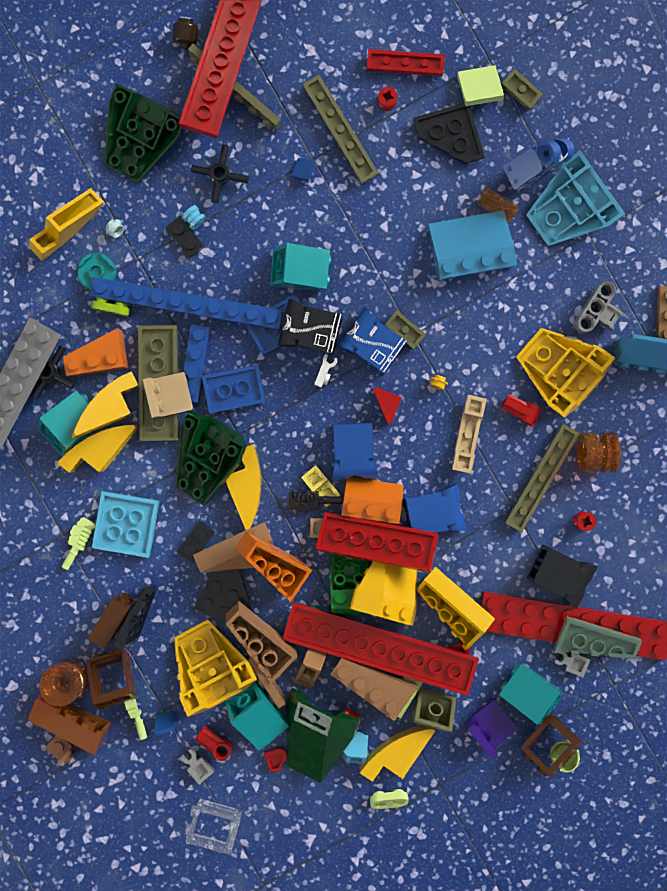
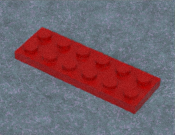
[315,512,439,573]

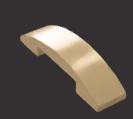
[452,395,487,474]

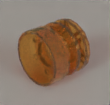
[577,432,621,473]
[39,660,88,706]

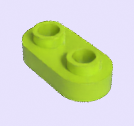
[91,298,130,317]

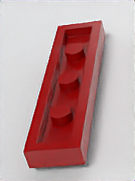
[366,49,445,77]

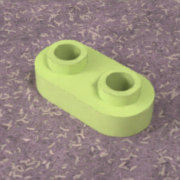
[370,789,409,809]

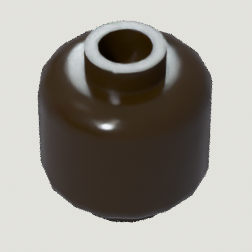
[173,18,198,49]

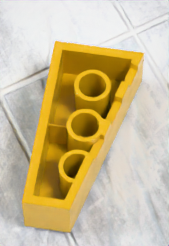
[416,567,495,650]

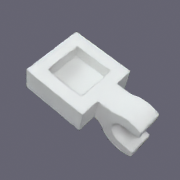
[314,354,337,388]

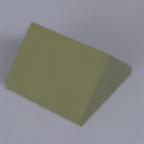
[411,687,456,733]

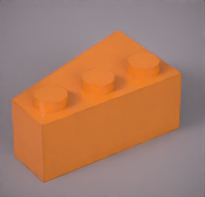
[63,328,128,377]

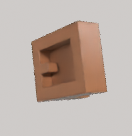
[45,735,77,766]

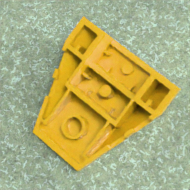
[516,328,615,418]
[349,562,418,626]
[174,619,257,717]

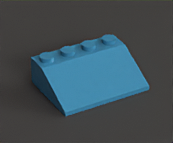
[428,210,517,281]
[613,334,667,375]

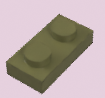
[501,69,543,111]
[384,310,426,350]

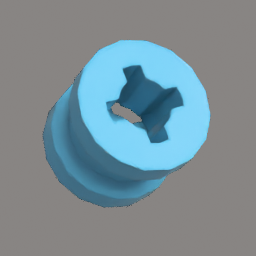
[182,205,206,230]

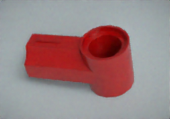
[501,394,542,427]
[195,725,233,761]

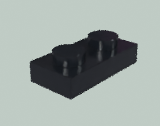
[165,216,205,259]
[177,521,215,563]

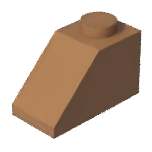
[293,648,327,690]

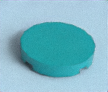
[78,253,117,290]

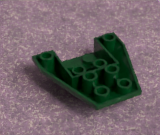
[104,83,183,183]
[175,411,247,506]
[286,688,359,783]

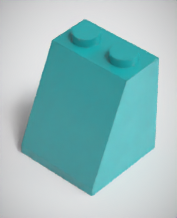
[270,243,331,291]
[38,391,93,457]
[499,663,564,725]
[225,680,289,751]

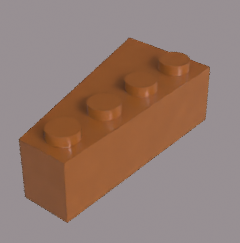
[28,694,112,755]

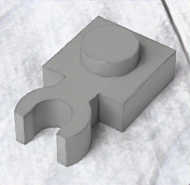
[553,652,590,677]
[181,747,214,784]

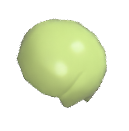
[550,739,580,773]

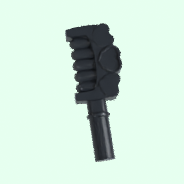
[289,490,343,512]

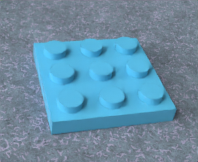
[92,491,160,558]

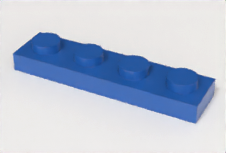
[183,324,211,403]

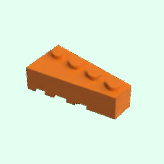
[235,531,312,602]

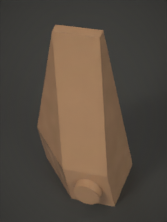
[193,522,274,573]

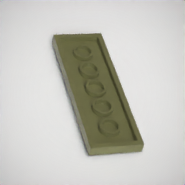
[138,325,179,441]

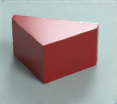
[372,387,402,424]

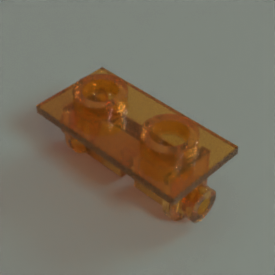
[477,187,519,223]

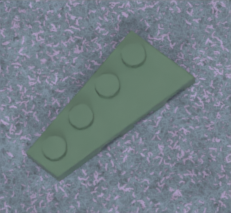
[553,616,642,659]

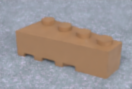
[226,601,297,684]
[330,658,418,721]

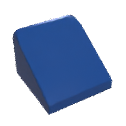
[291,158,316,183]
[155,711,177,736]

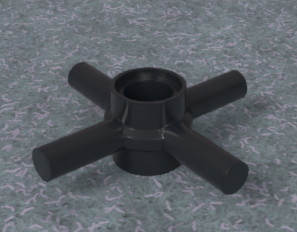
[191,145,249,204]
[31,345,75,399]

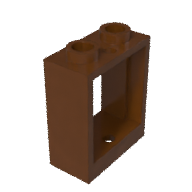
[88,592,136,649]
[87,649,137,709]
[520,713,584,777]

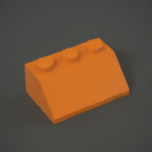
[341,477,403,524]

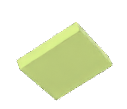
[457,65,504,106]

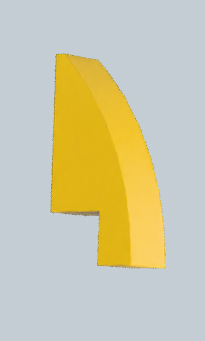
[29,188,104,261]
[71,371,138,439]
[58,425,139,473]
[226,444,261,530]
[359,725,435,782]

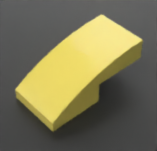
[301,465,341,508]

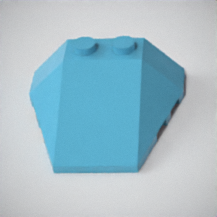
[526,151,625,246]

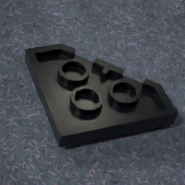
[413,103,485,164]
[195,569,253,624]
[114,584,158,650]

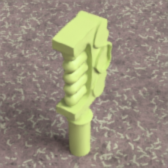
[61,517,96,570]
[124,699,147,740]

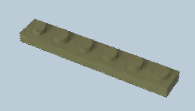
[188,44,282,132]
[303,75,379,185]
[504,424,580,533]

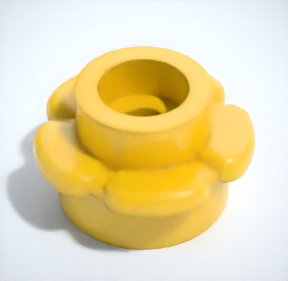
[429,375,448,390]

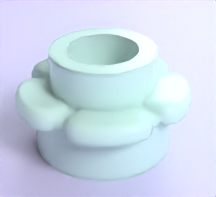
[106,219,124,238]

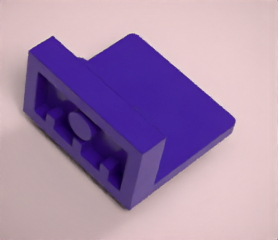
[464,699,518,759]

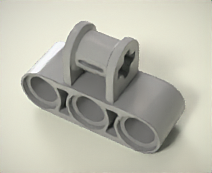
[573,282,623,334]

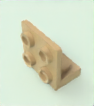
[143,372,193,418]

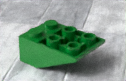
[330,554,370,616]

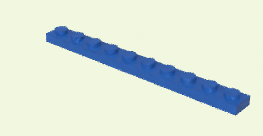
[90,277,283,330]

